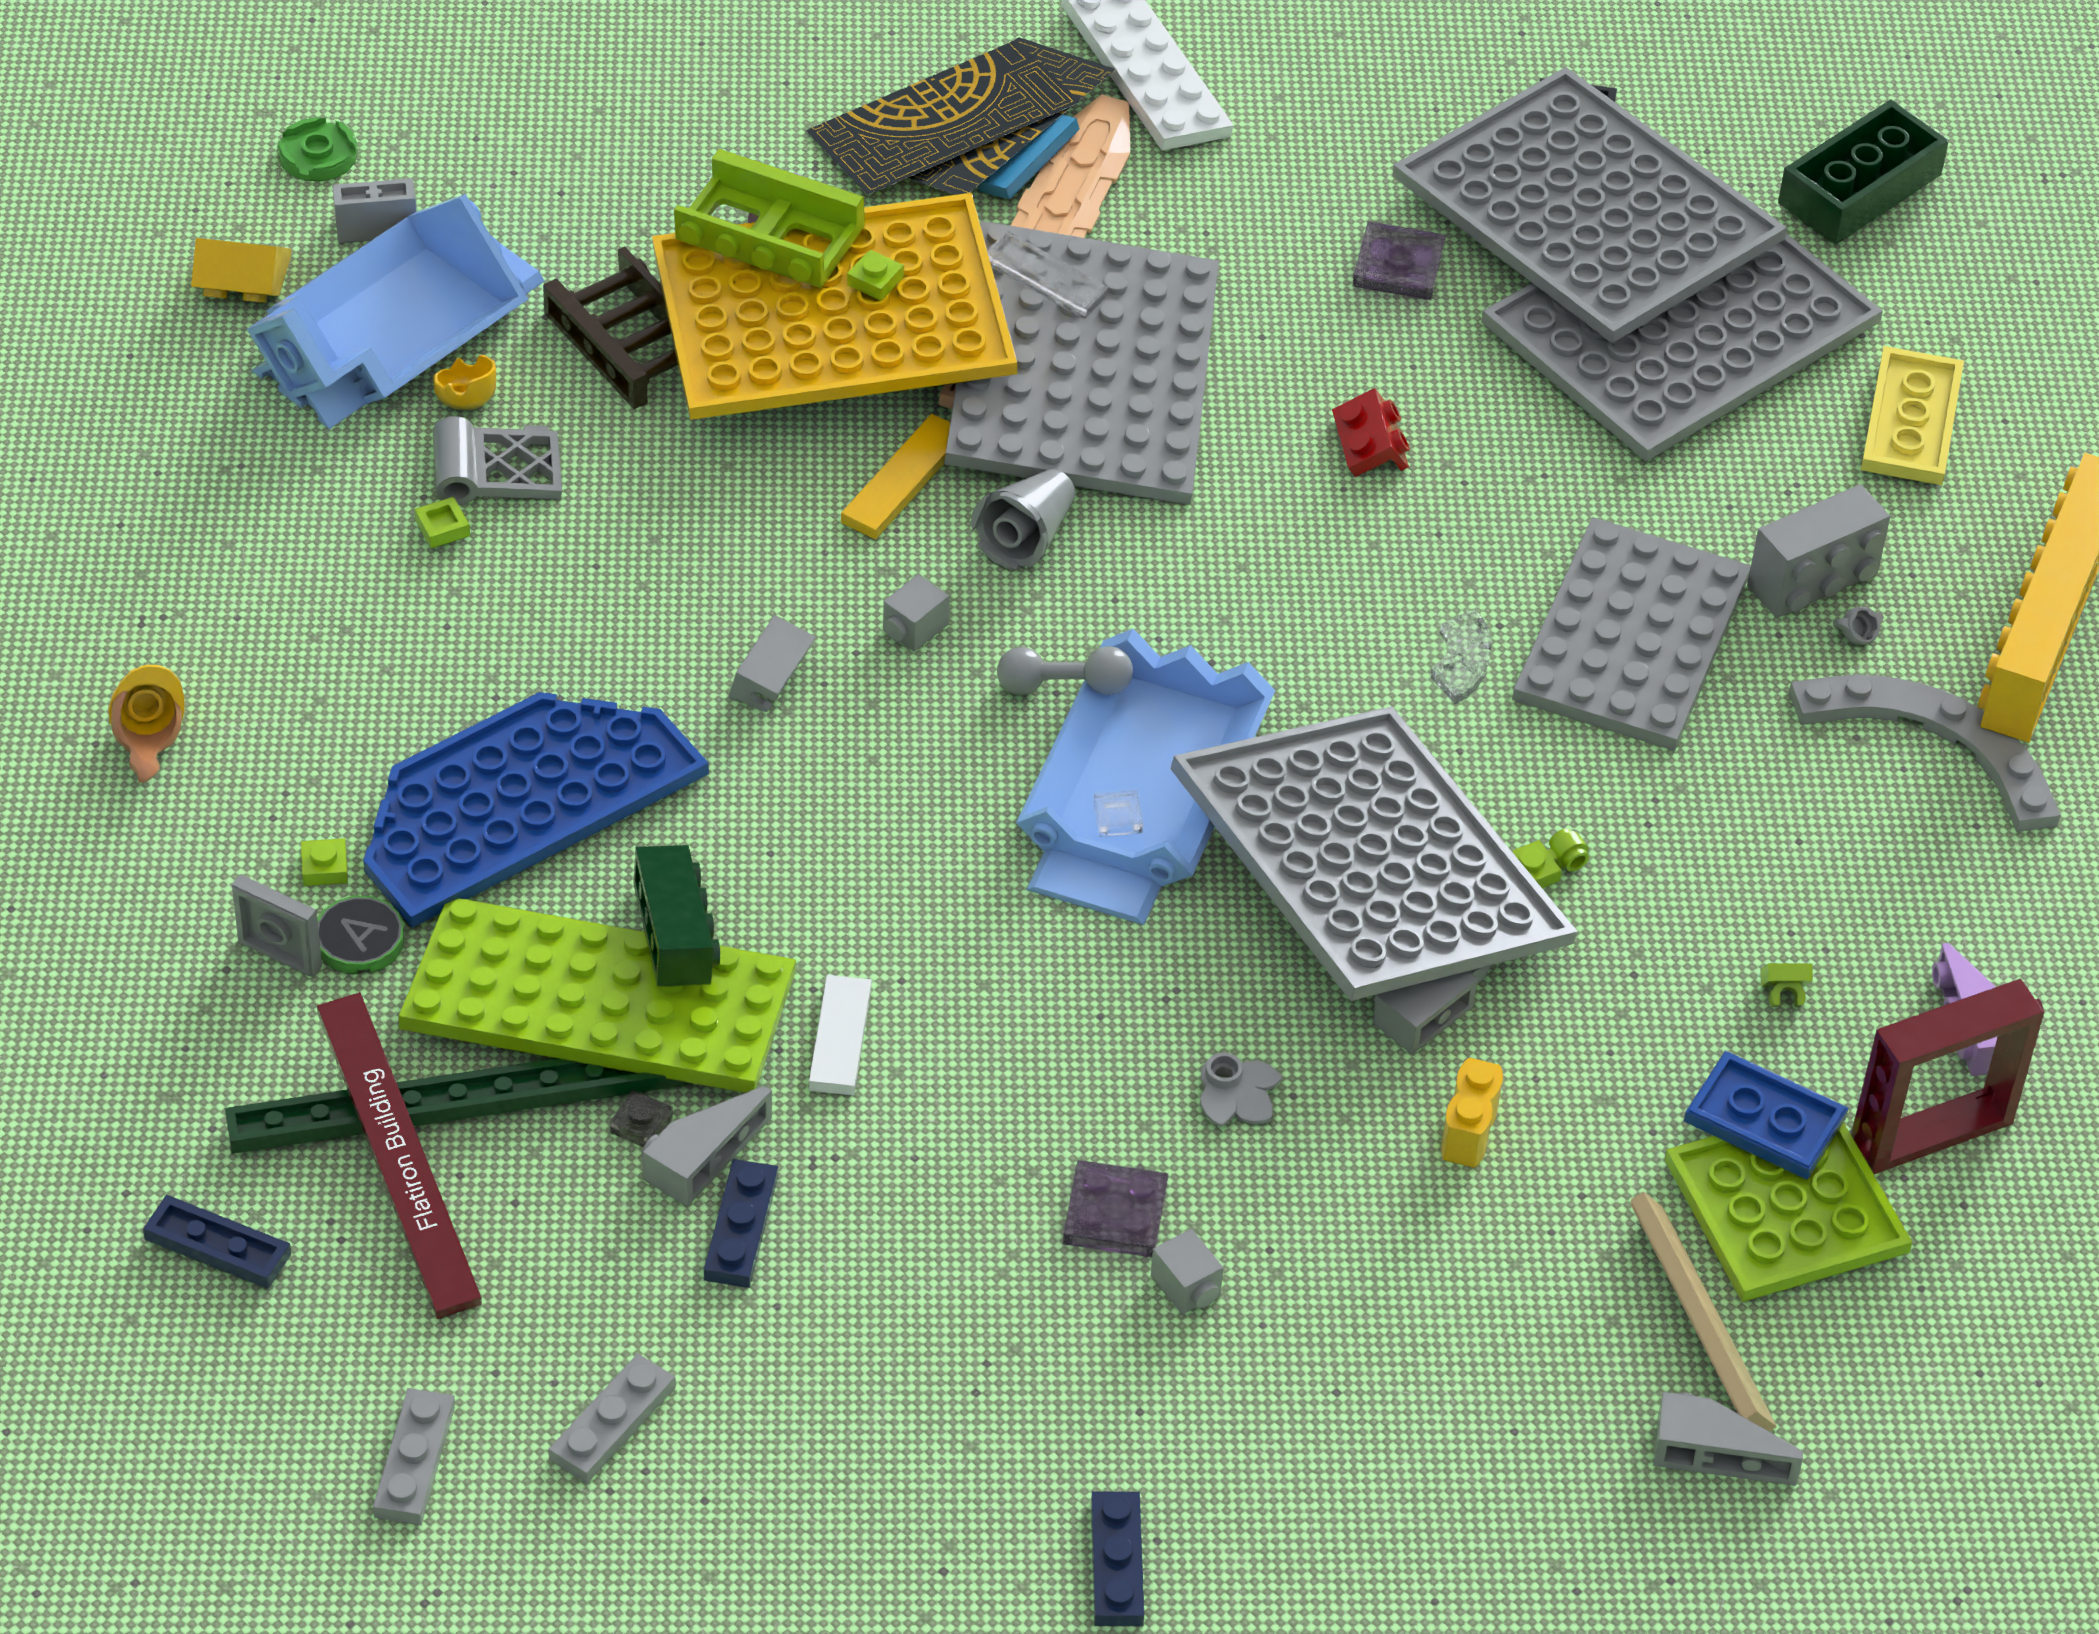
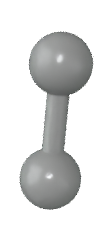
[997,646,1133,695]

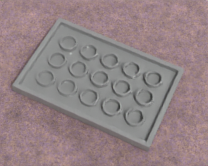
[1512,517,1751,751]

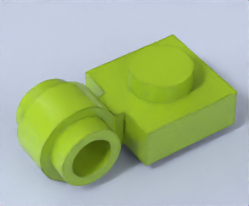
[1512,828,1589,888]

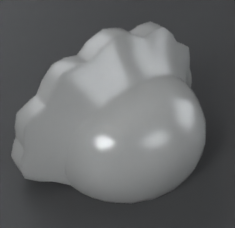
[1833,607,1884,645]

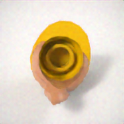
[108,665,184,783]

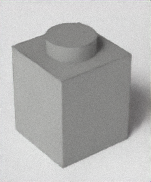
[883,574,950,652]
[1151,1228,1223,1315]

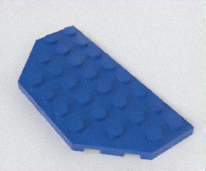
[363,692,709,928]

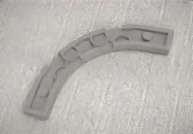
[1789,674,2061,832]

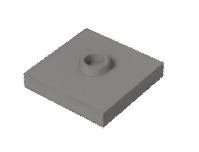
[232,874,322,977]

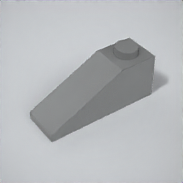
[641,1086,772,1207]
[1653,1392,1803,1486]

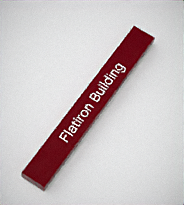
[317,992,482,1319]

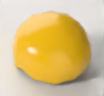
[433,355,496,410]

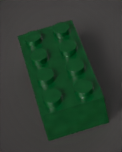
[1778,99,1949,245]

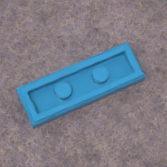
[978,115,1080,199]

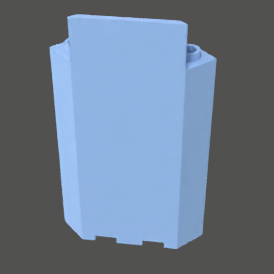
[1016,629,1275,925]

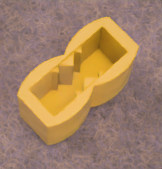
[1441,1057,1503,1168]

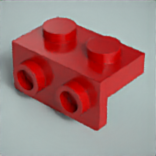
[1332,388,1410,477]

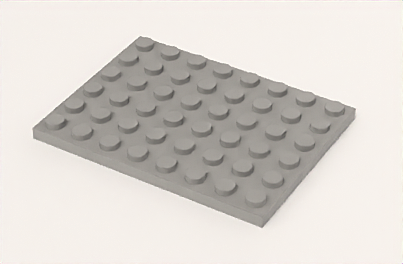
[1393,67,1787,343]
[944,221,1219,505]
[1481,233,1883,462]
[1170,706,1577,1001]

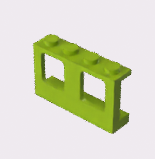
[674,149,865,288]

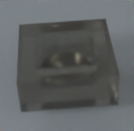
[610,1090,673,1147]

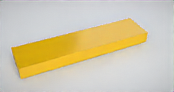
[841,413,950,540]

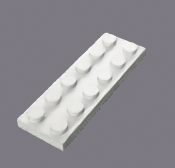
[1061,0,1234,151]

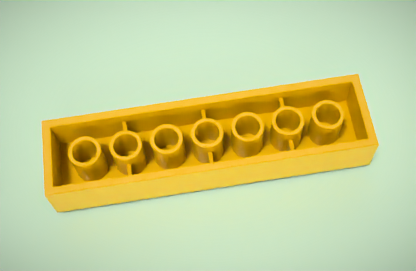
[1977,452,2099,743]

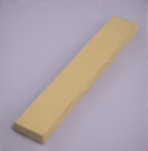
[1630,1191,1777,1432]

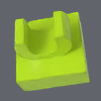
[1760,963,1813,1007]

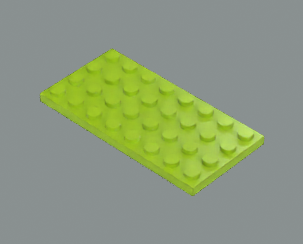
[398,898,796,1093]

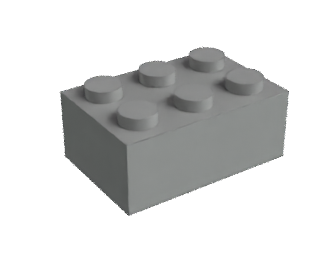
[1747,484,1891,618]

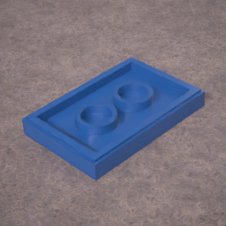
[1684,1050,1849,1180]

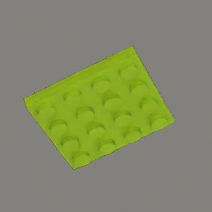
[1664,1122,1913,1302]

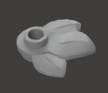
[1200,1053,1282,1127]

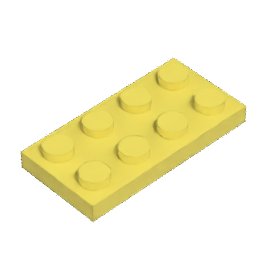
[1861,346,1964,485]

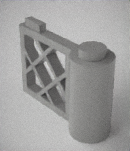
[433,416,562,505]

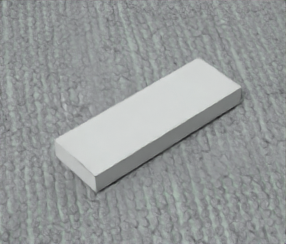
[809,975,872,1095]

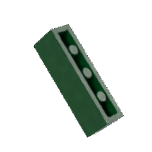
[633,845,720,987]

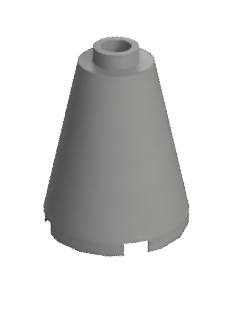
[971,469,1075,570]

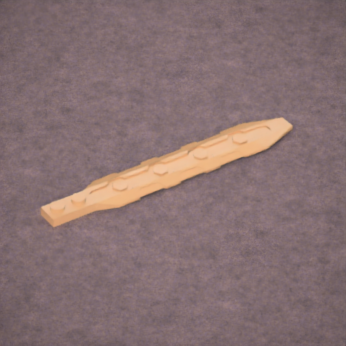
[939,94,1131,409]

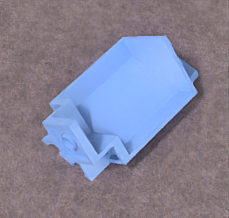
[247,194,545,429]

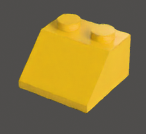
[191,238,292,303]

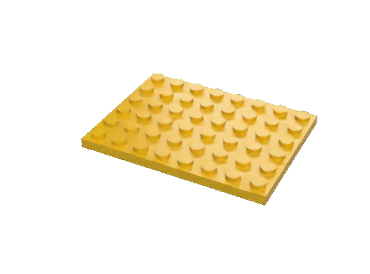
[652,193,1017,420]

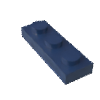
[704,1159,778,1288]
[143,1194,291,1289]
[1091,1491,1144,1626]

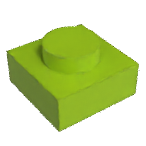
[847,250,904,301]
[414,497,470,548]
[301,838,348,886]

